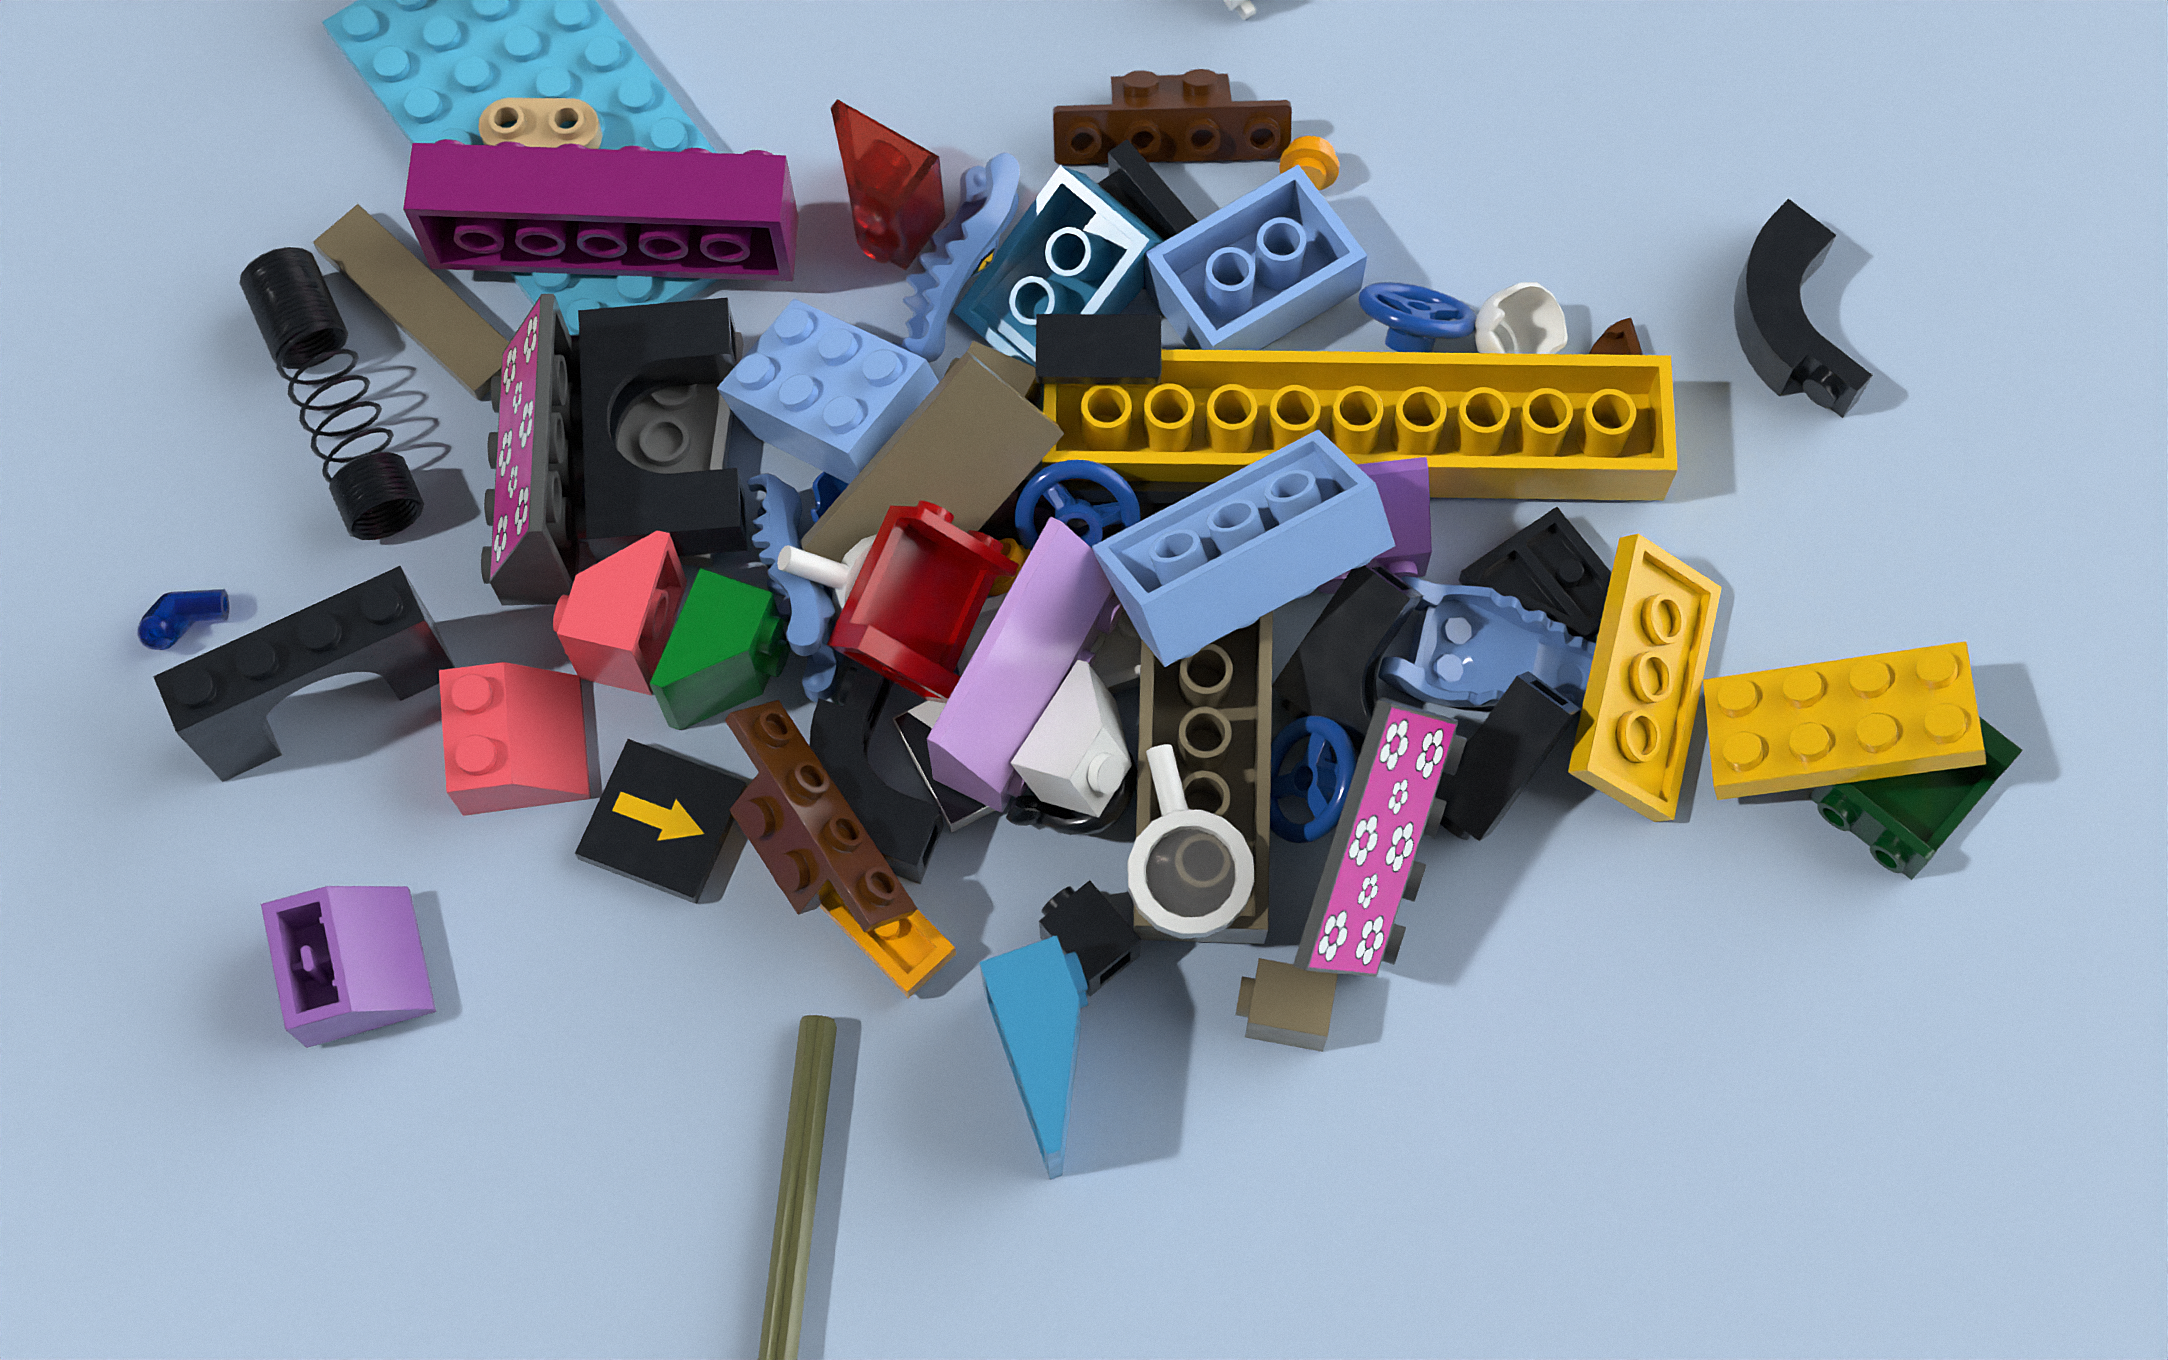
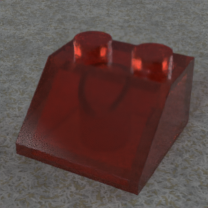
[831,99,946,271]

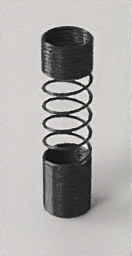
[239,247,425,540]

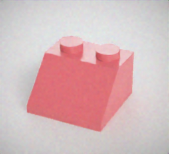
[553,530,687,695]
[439,662,591,816]

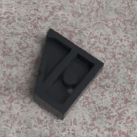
[1458,507,1612,641]

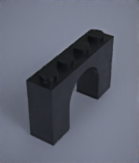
[569,297,748,563]
[1272,559,1581,841]
[153,565,456,782]

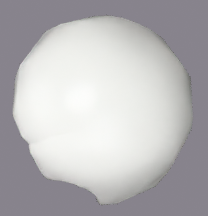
[1474,282,1568,354]

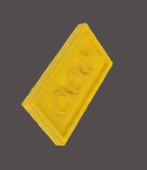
[1568,533,1722,822]
[1703,641,1986,800]

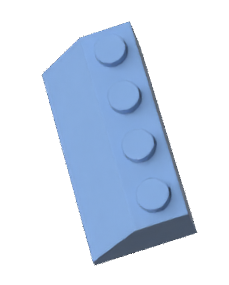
[1092,429,1395,667]

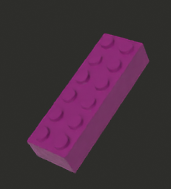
[403,139,799,282]

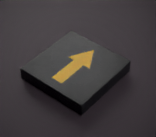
[575,739,747,904]

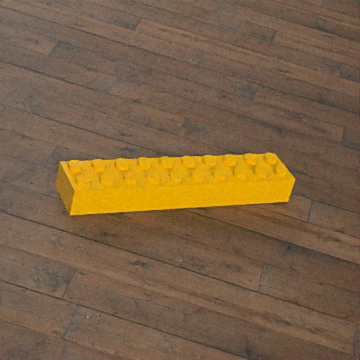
[1042,349,1678,501]

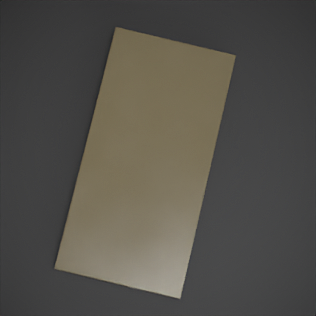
[800,350,1064,563]

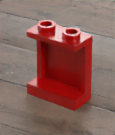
[827,500,1019,703]

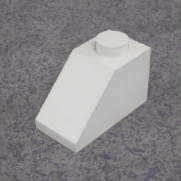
[1011,660,1132,817]

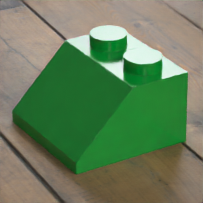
[650,568,790,730]

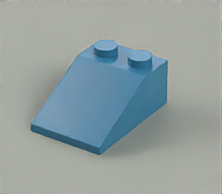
[953,165,1165,387]
[979,935,1089,1180]

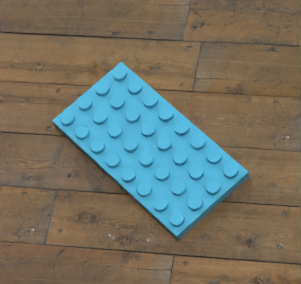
[322,0,720,335]

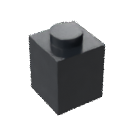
[1039,880,1141,996]

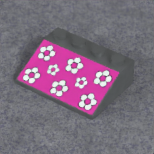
[481,294,583,606]
[1293,697,1467,977]

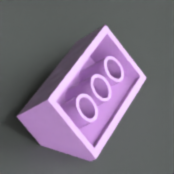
[927,517,1124,813]

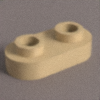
[479,98,602,149]

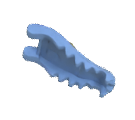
[891,152,1020,363]
[747,473,844,703]
[1378,576,1596,713]

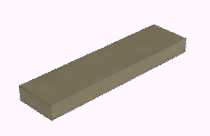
[313,204,509,401]

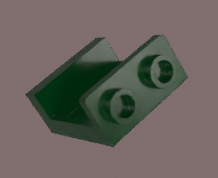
[1808,716,2023,880]

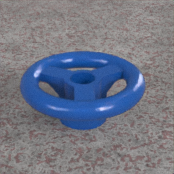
[1358,282,1477,353]
[1015,459,1141,551]
[1270,716,1357,843]

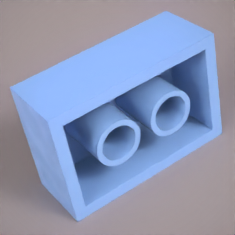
[1144,165,1368,350]
[717,298,939,484]

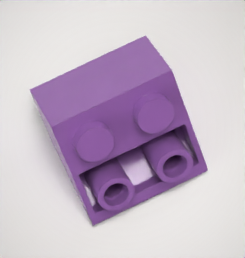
[261,886,436,1048]

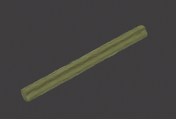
[758,1015,837,1360]

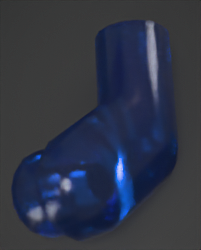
[137,589,230,650]

